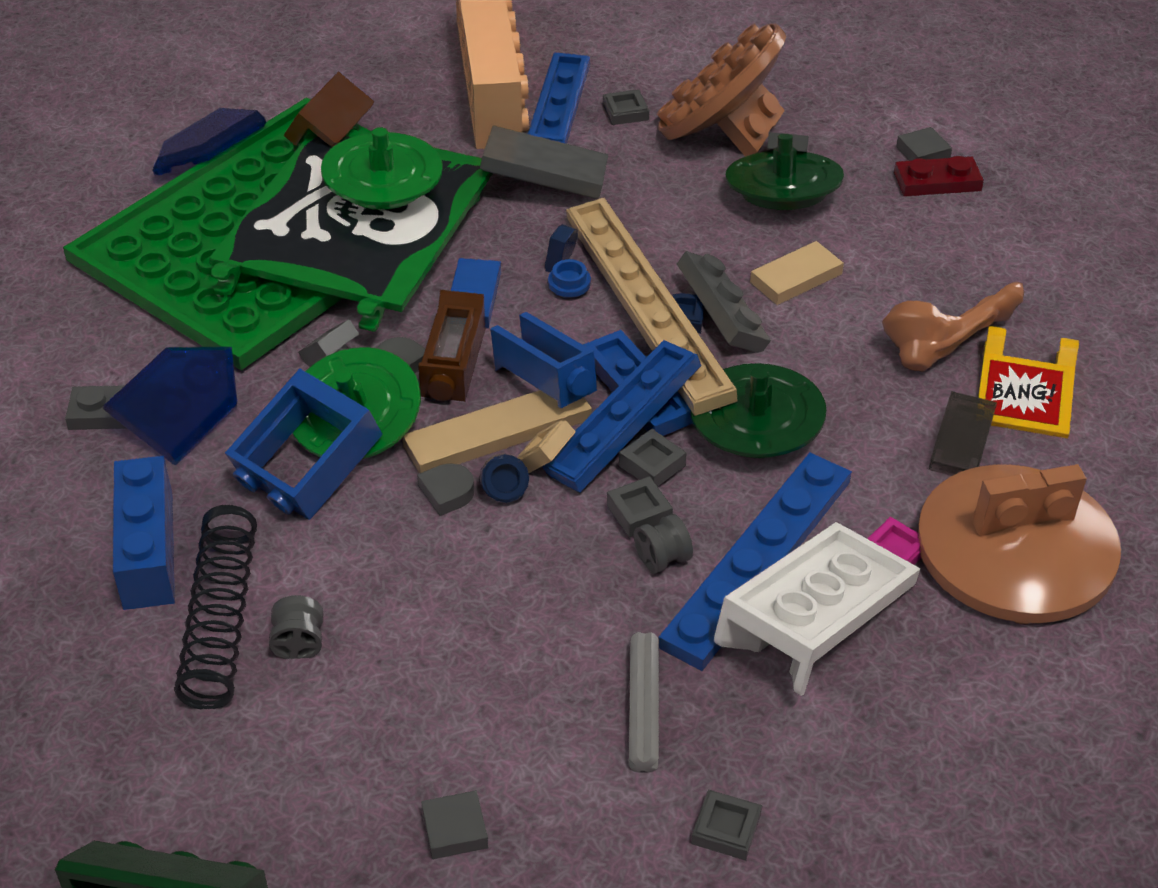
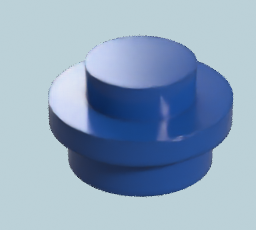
[548,259,591,297]

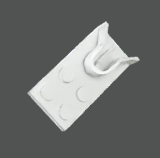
[714,522,920,696]

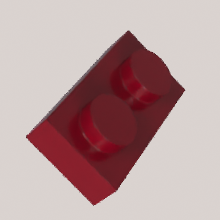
[894,156,984,197]

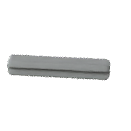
[629,632,659,772]

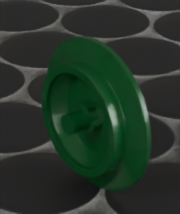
[726,133,844,210]
[690,363,826,458]

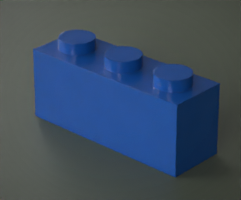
[113,456,175,610]

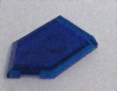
[152,108,267,176]
[103,347,238,465]

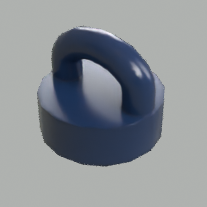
[479,453,529,503]

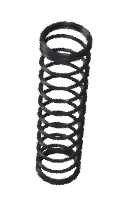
[174,505,257,709]

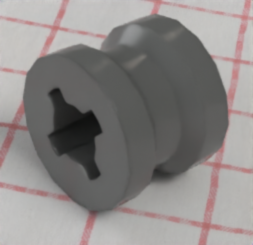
[634,514,693,574]
[269,595,324,659]

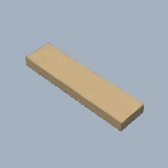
[403,390,592,473]

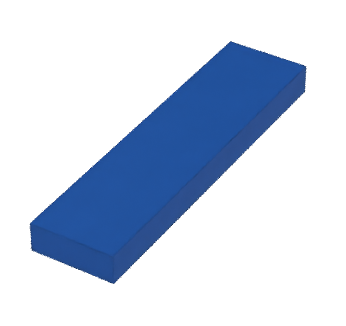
[528,52,590,144]
[543,340,702,493]

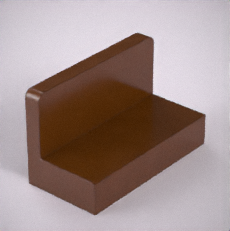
[283,71,374,147]

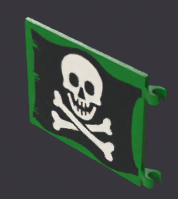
[209,129,493,332]

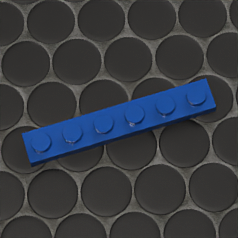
[658,452,852,671]

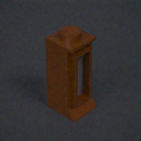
[418,290,485,402]

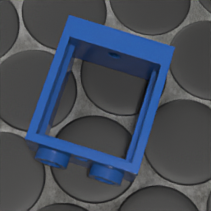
[225,368,383,520]

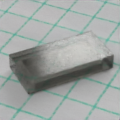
[928,391,997,476]

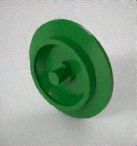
[321,127,443,209]
[293,347,421,459]

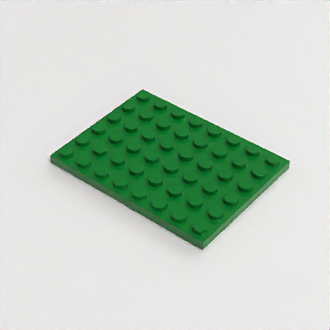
[63,97,480,370]

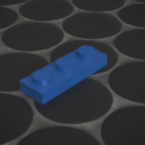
[583,330,693,436]

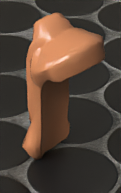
[882,282,1025,372]

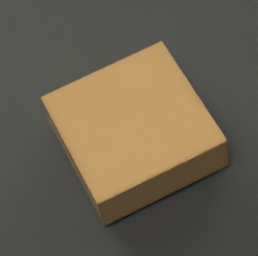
[517,420,576,473]

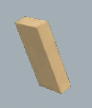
[750,241,844,305]

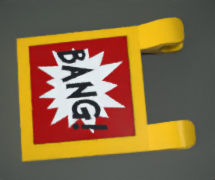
[975,326,1079,438]

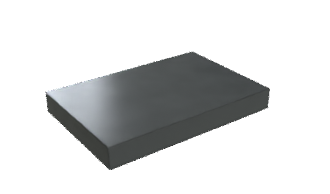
[480,125,608,199]

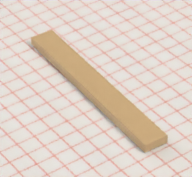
[566,198,737,416]

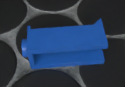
[490,312,597,408]

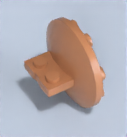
[657,23,786,156]
[917,464,1121,624]

